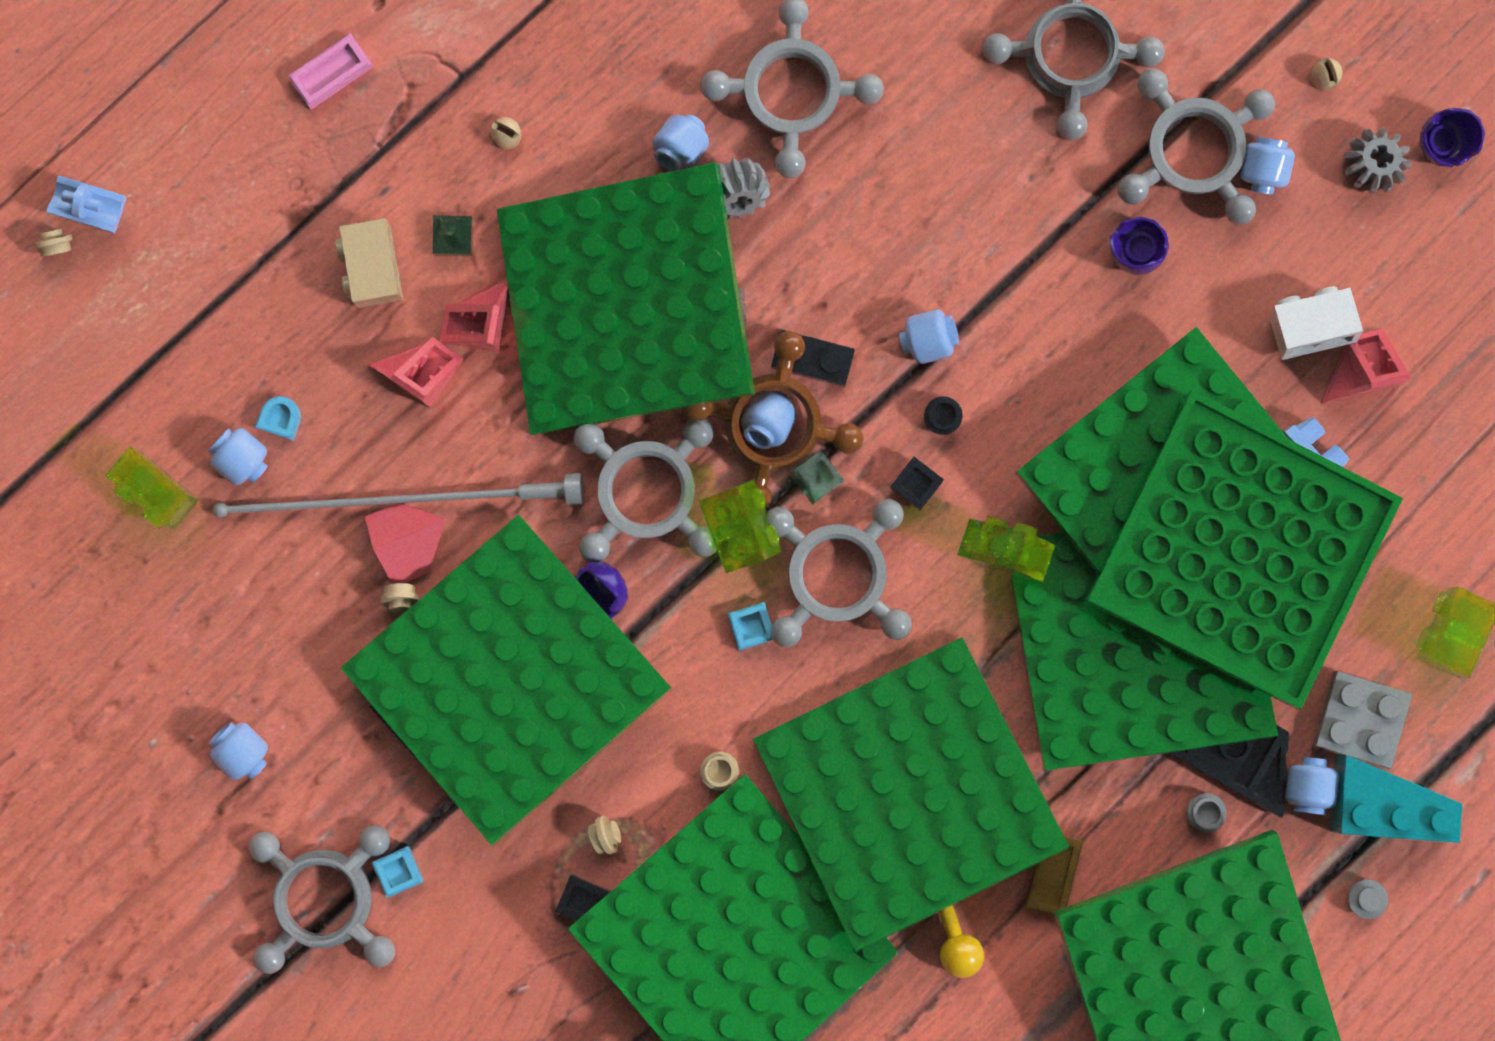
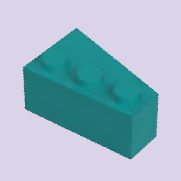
[1330,754,1462,843]

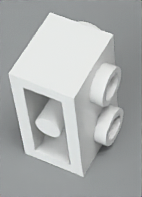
[1269,286,1363,360]

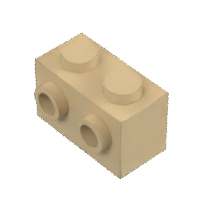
[335,218,404,308]

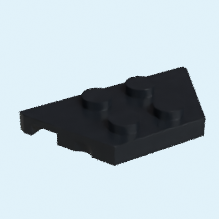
[1169,725,1289,818]

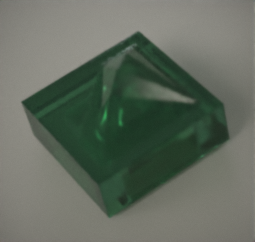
[433,215,473,256]
[790,450,845,505]

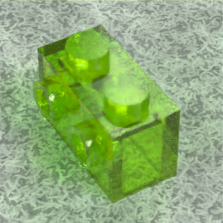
[105,446,200,529]
[698,479,782,574]
[957,516,1055,582]
[1416,586,1495,678]

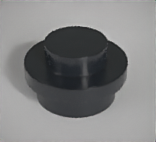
[924,396,963,435]

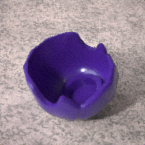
[1419,108,1485,167]
[1109,217,1169,275]
[575,562,628,619]

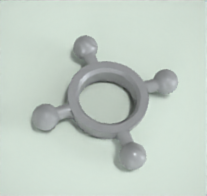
[700,0,884,178]
[982,0,1165,141]
[1118,69,1275,225]
[574,419,720,562]
[763,499,912,647]
[249,825,395,974]

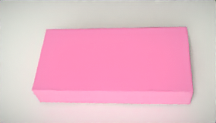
[288,33,373,110]

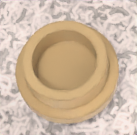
[33,229,73,257]
[380,583,419,613]
[700,751,739,791]
[588,816,622,855]

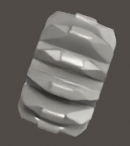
[1344,127,1412,194]
[719,157,770,220]

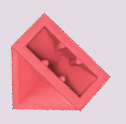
[439,280,509,352]
[1321,329,1410,403]
[368,337,463,408]
[365,503,446,584]

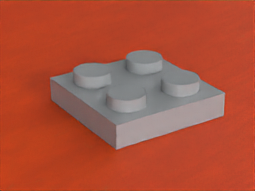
[1313,671,1413,769]

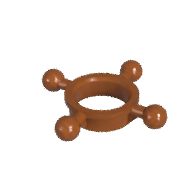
[682,331,864,513]

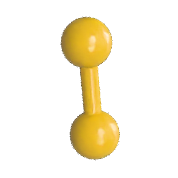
[939,905,984,978]

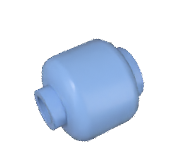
[652,114,709,171]
[1240,137,1295,195]
[900,309,959,364]
[741,391,797,449]
[208,428,268,485]
[208,722,268,780]
[1285,757,1340,815]

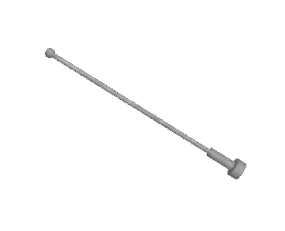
[213,473,583,518]

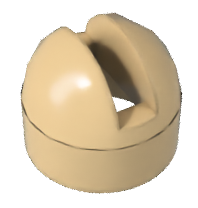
[1310,58,1343,91]
[490,117,522,150]

